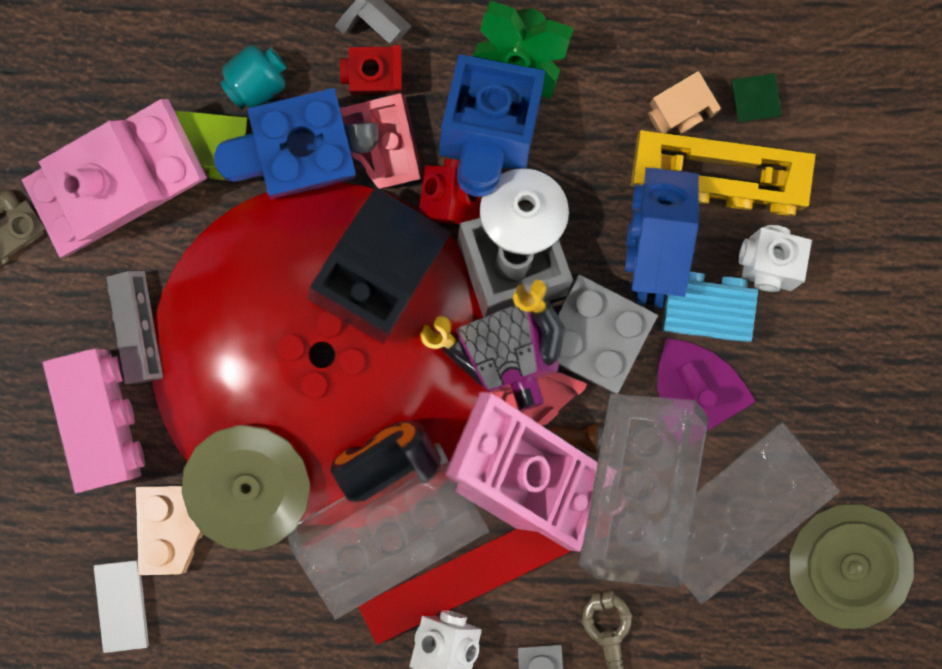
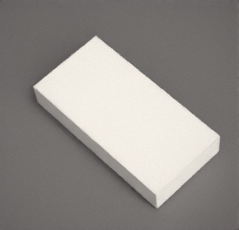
[94,560,149,653]

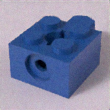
[439,54,545,197]
[214,88,356,200]
[625,167,699,308]

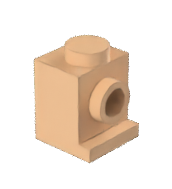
[648,71,721,134]

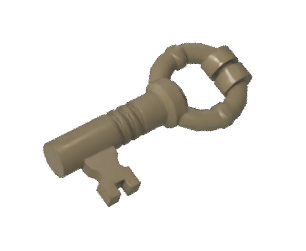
[582,591,632,669]

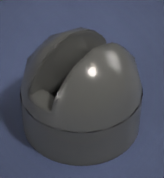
[344,122,379,154]

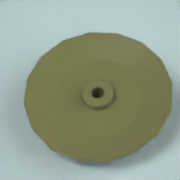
[181,425,310,551]
[789,504,914,629]

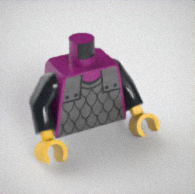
[421,280,565,411]

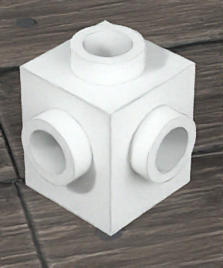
[739,225,812,292]
[409,610,482,669]

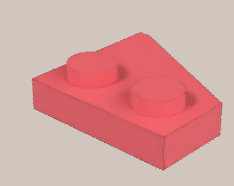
[340,93,424,189]

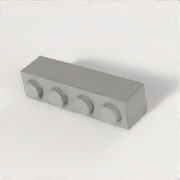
[106,271,163,384]

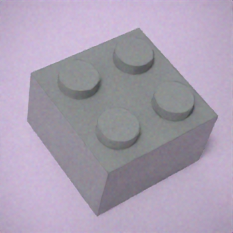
[457,203,573,318]
[557,275,658,394]

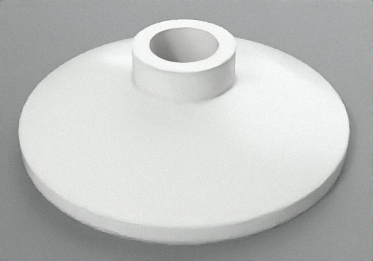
[480,169,569,254]

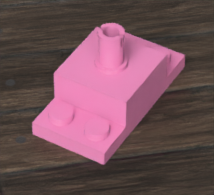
[22,99,207,258]
[446,392,612,552]

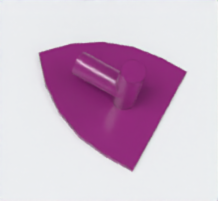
[657,338,756,447]

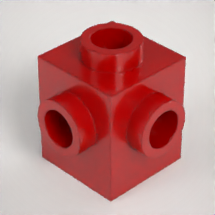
[419,159,482,225]

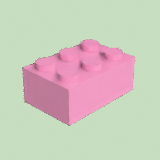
[43,348,145,493]

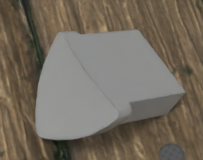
[335,0,412,44]

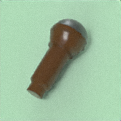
[544,423,610,454]

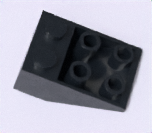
[307,187,451,345]

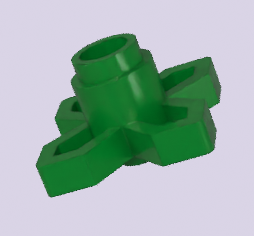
[473,1,573,99]

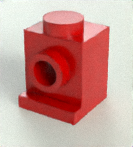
[340,45,403,96]

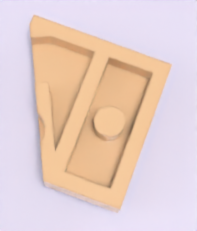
[136,485,203,575]

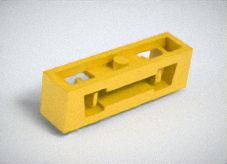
[630,130,816,216]

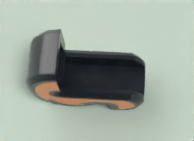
[330,420,441,502]

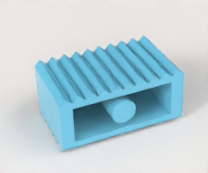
[661,272,758,342]

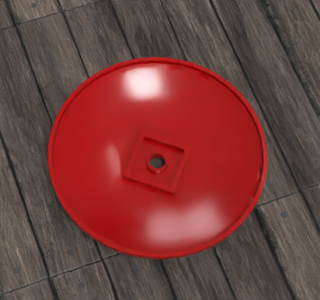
[152,182,489,530]

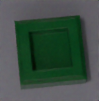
[730,73,782,124]

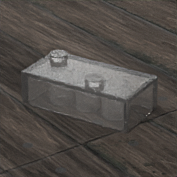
[579,394,708,588]
[645,422,840,605]
[288,442,489,620]

